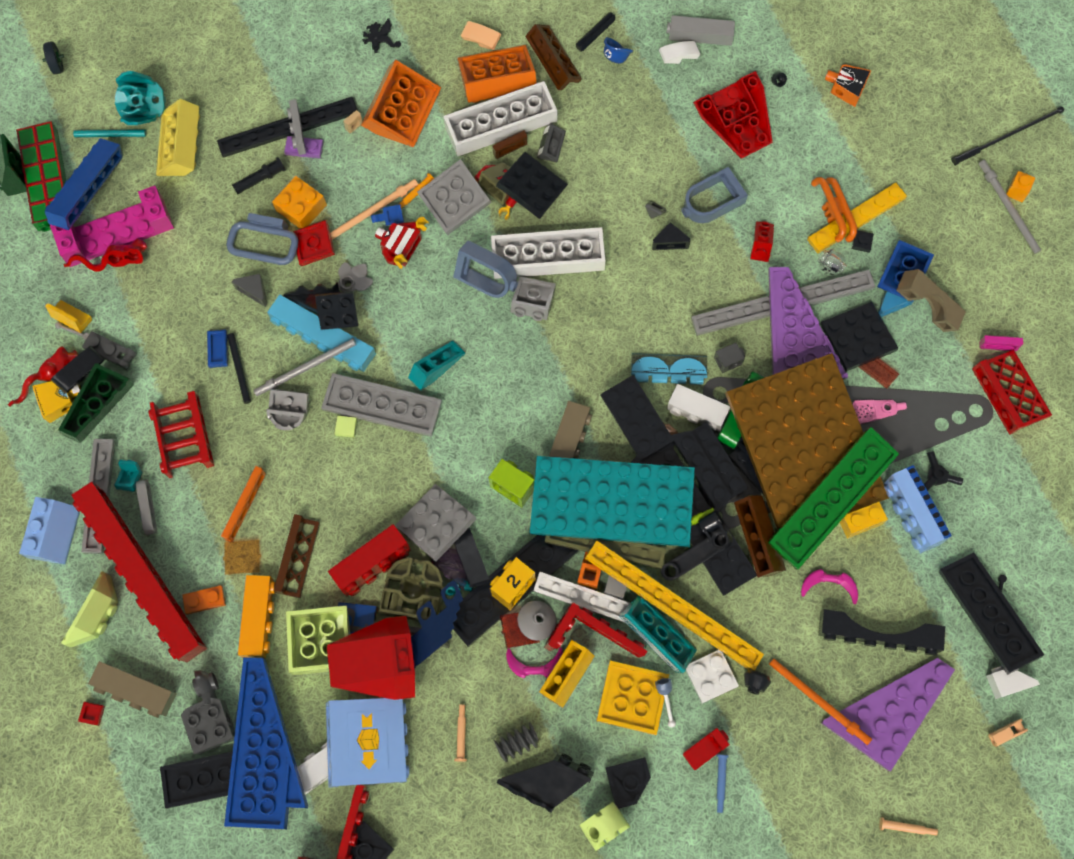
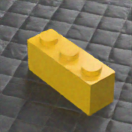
[539,640,595,708]

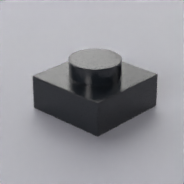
[851,230,874,253]

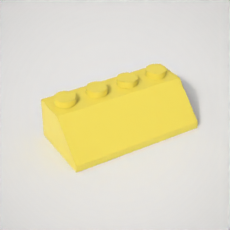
[156,99,200,176]

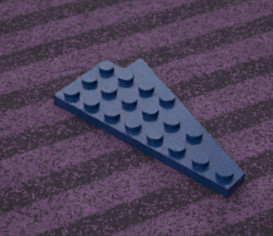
[224,657,308,830]

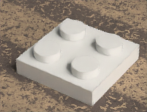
[686,650,739,704]

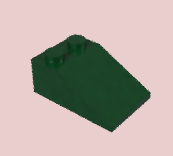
[0,134,27,196]

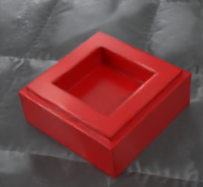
[78,702,105,726]

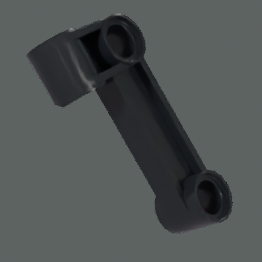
[661,510,733,581]

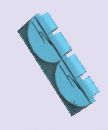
[631,353,707,385]

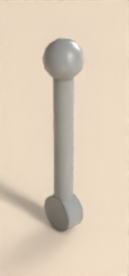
[55,322,89,340]

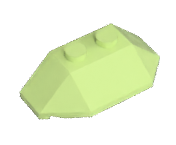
[61,571,118,647]

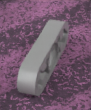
[136,479,157,535]

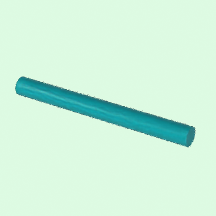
[73,130,146,138]

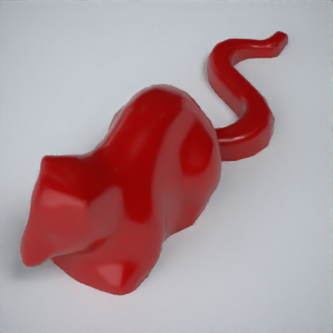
[63,238,147,272]
[8,346,79,407]

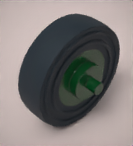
[42,41,64,74]

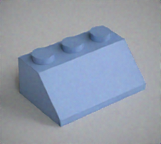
[19,497,80,565]

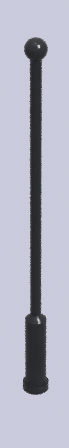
[951,106,1064,166]

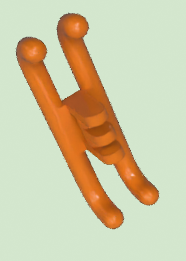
[811,177,857,243]

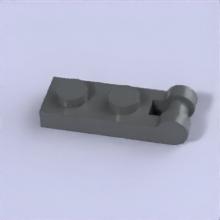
[82,331,137,370]

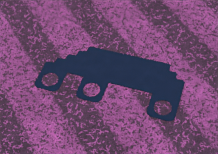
[411,581,463,668]

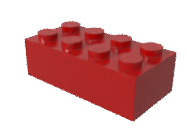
[327,524,411,597]

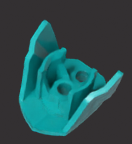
[115,71,166,125]

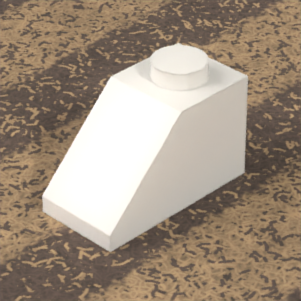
[986,666,1040,699]

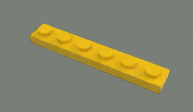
[807,183,907,254]

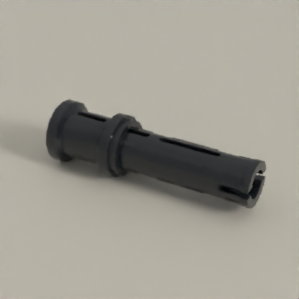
[231,157,286,195]

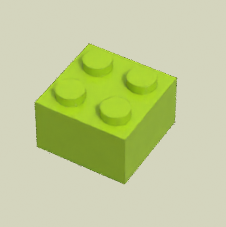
[488,459,535,508]

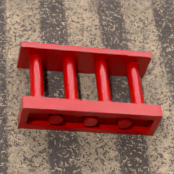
[148,391,214,478]

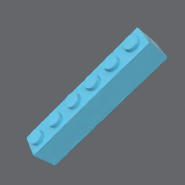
[267,294,376,372]

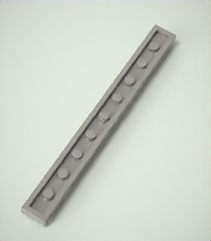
[691,270,875,336]

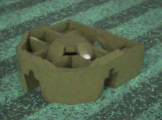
[378,558,445,621]

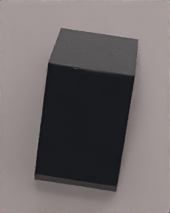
[652,222,690,250]

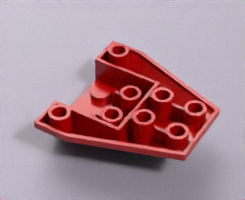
[693,71,773,159]
[327,616,415,700]

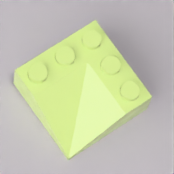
[286,606,350,675]

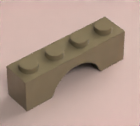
[896,269,966,332]

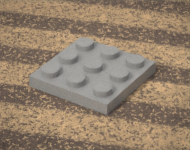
[417,159,492,235]
[395,484,476,562]

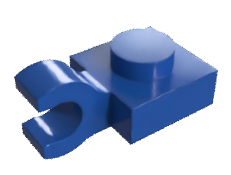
[371,204,404,226]

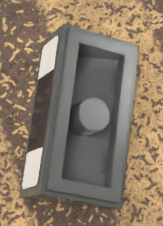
[537,123,566,163]

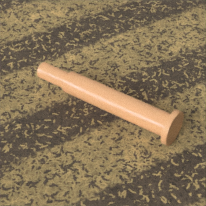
[454,705,467,762]
[879,817,938,836]

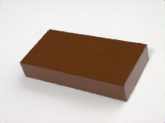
[492,131,527,159]

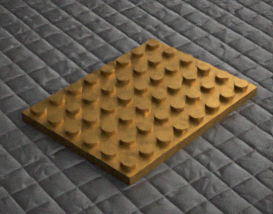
[725,353,889,530]

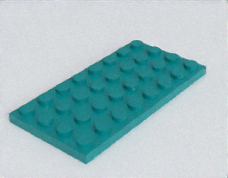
[530,456,695,547]

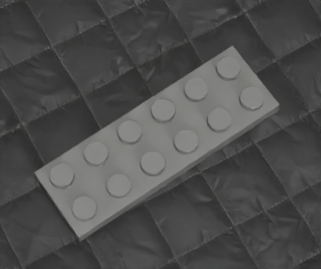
[321,373,442,437]

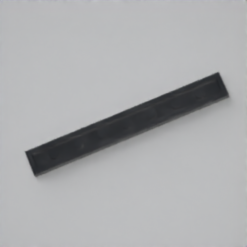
[217,97,358,158]

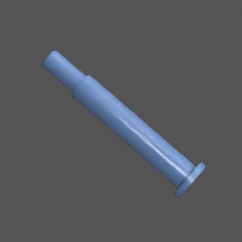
[716,755,729,813]

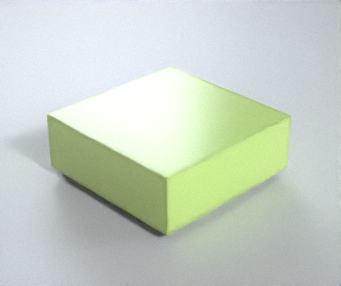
[335,416,357,438]

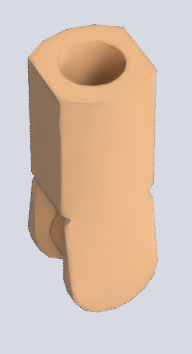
[988,718,1028,747]

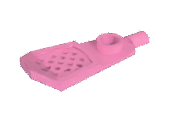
[853,400,907,425]

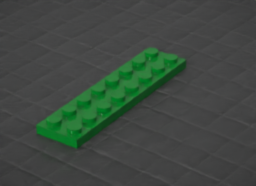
[768,427,899,570]

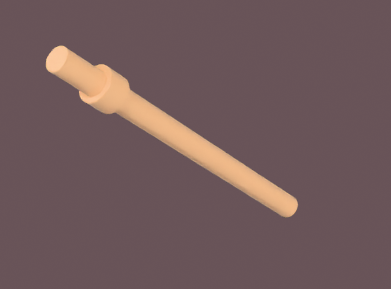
[330,179,418,240]

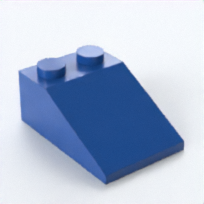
[877,240,934,302]

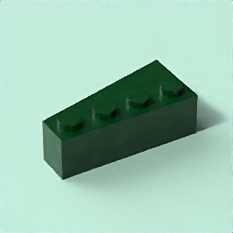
[58,363,134,443]

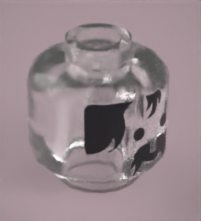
[817,248,847,276]

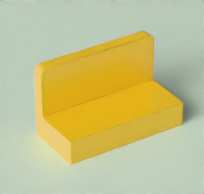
[45,300,92,333]

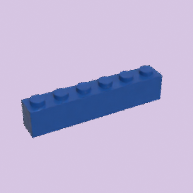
[45,138,122,230]

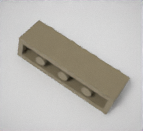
[549,401,592,459]
[88,661,177,718]

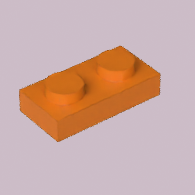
[182,585,226,615]

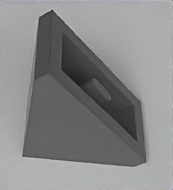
[232,274,267,307]

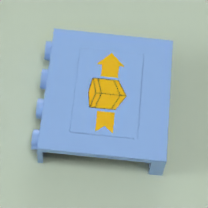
[326,698,409,788]

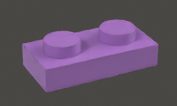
[284,136,323,159]

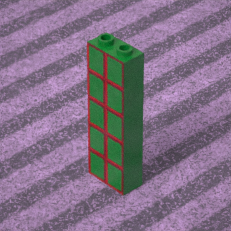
[16,121,67,232]

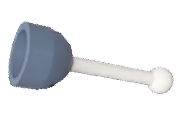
[655,678,676,728]

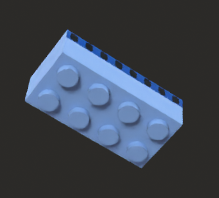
[884,465,952,554]

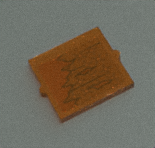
[223,540,262,575]

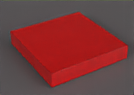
[293,220,335,266]

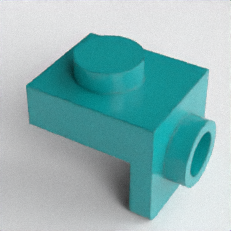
[114,460,142,492]

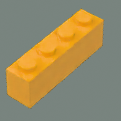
[238,575,276,659]

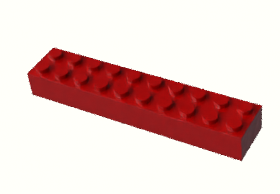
[71,482,207,663]

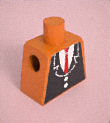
[825,64,871,107]

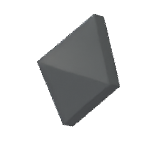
[645,201,667,219]

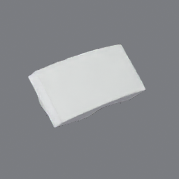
[659,41,700,64]

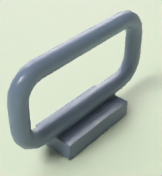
[226,213,299,265]

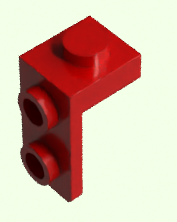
[750,221,774,262]
[683,728,730,770]

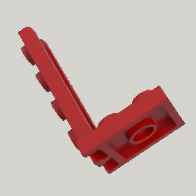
[544,603,648,658]
[297,785,369,859]

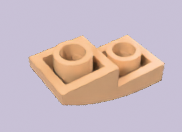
[461,21,501,50]

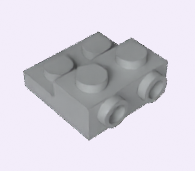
[511,276,556,321]

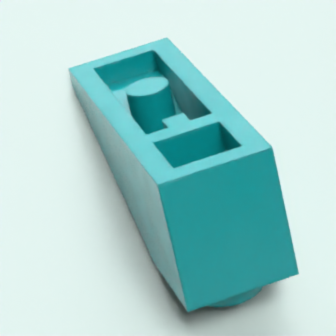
[408,341,465,390]

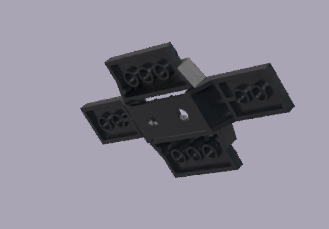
[600,375,757,596]

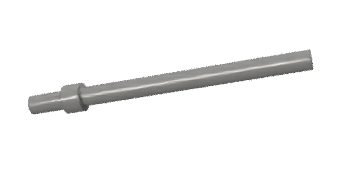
[978,160,1041,254]
[254,338,357,396]

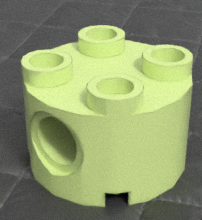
[579,802,630,851]

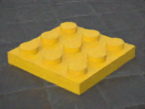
[597,660,669,735]

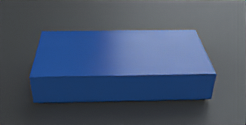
[207,329,228,368]

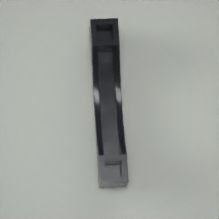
[818,609,946,656]

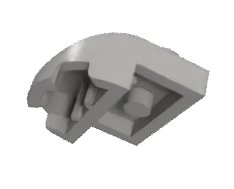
[267,389,309,430]

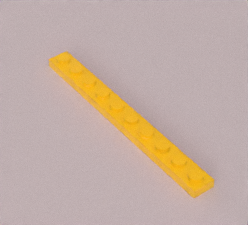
[585,541,764,670]

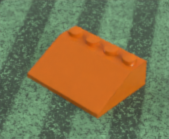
[458,45,537,103]
[361,60,441,147]

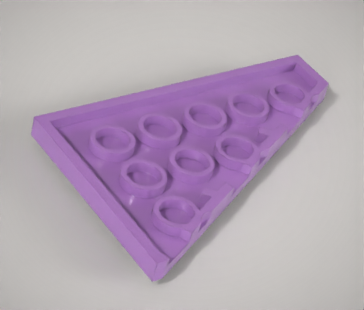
[768,267,848,379]
[821,658,955,771]

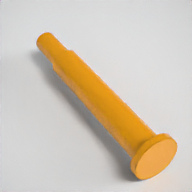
[398,173,434,209]

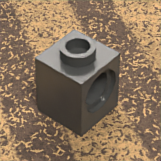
[714,343,745,373]

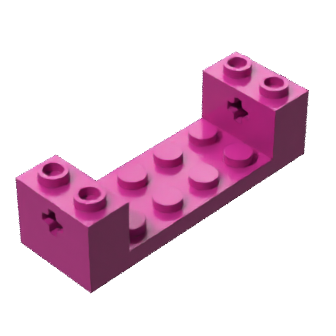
[50,185,174,267]

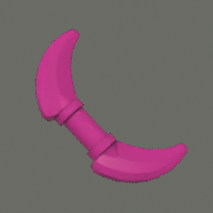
[801,569,858,604]
[506,648,563,678]

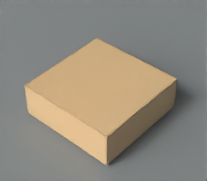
[343,110,363,133]

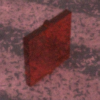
[500,612,540,648]

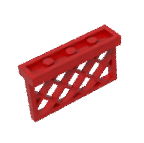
[972,350,1052,435]

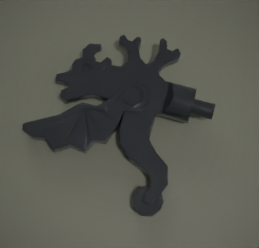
[362,18,401,53]

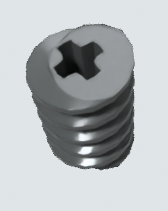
[493,722,539,762]

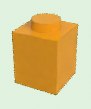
[1006,171,1035,202]

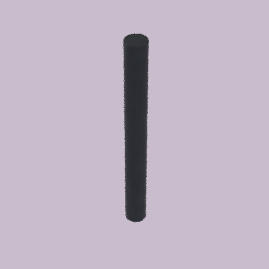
[227,333,251,404]

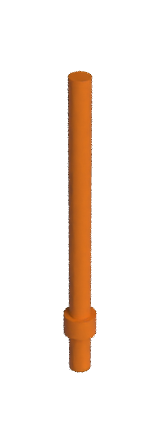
[769,659,872,746]

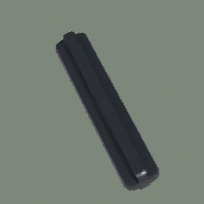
[576,12,615,52]

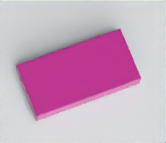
[979,335,1023,351]

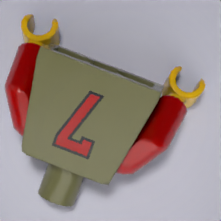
[474,163,516,220]

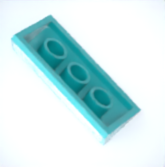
[619,595,697,673]

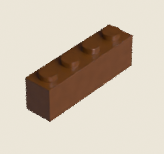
[734,495,786,578]

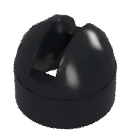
[771,72,787,87]

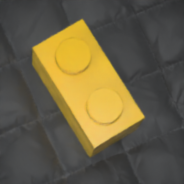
[840,502,888,539]

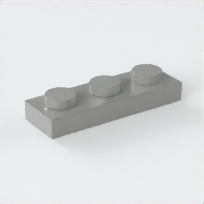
[287,99,306,155]

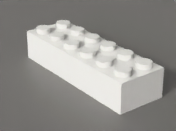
[443,81,557,157]
[491,227,605,279]

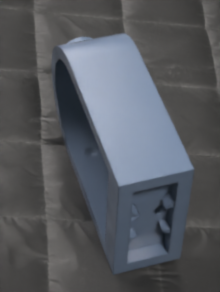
[681,167,748,223]
[453,240,518,298]

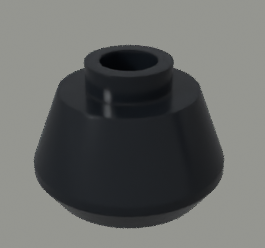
[744,670,771,695]

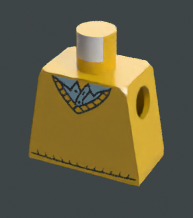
[32,381,81,423]

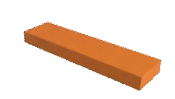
[221,466,266,542]

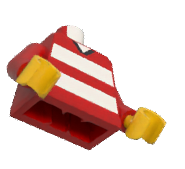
[375,217,429,269]

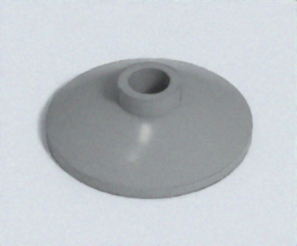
[517,601,556,641]

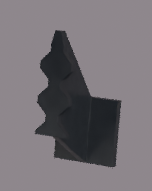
[283,282,359,330]
[497,753,594,813]

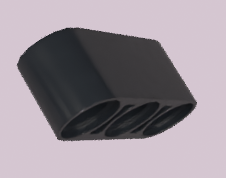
[51,346,105,394]

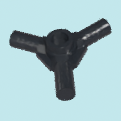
[924,451,963,491]

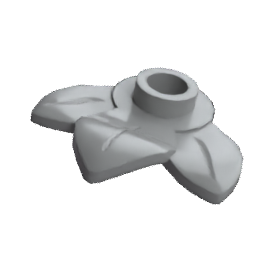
[338,262,373,292]

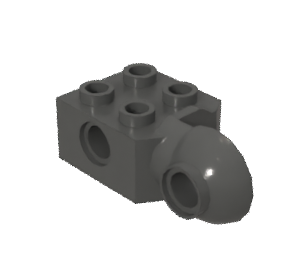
[181,670,235,755]

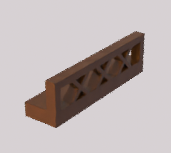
[525,24,582,90]
[274,514,320,598]

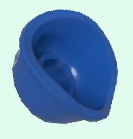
[603,37,633,64]

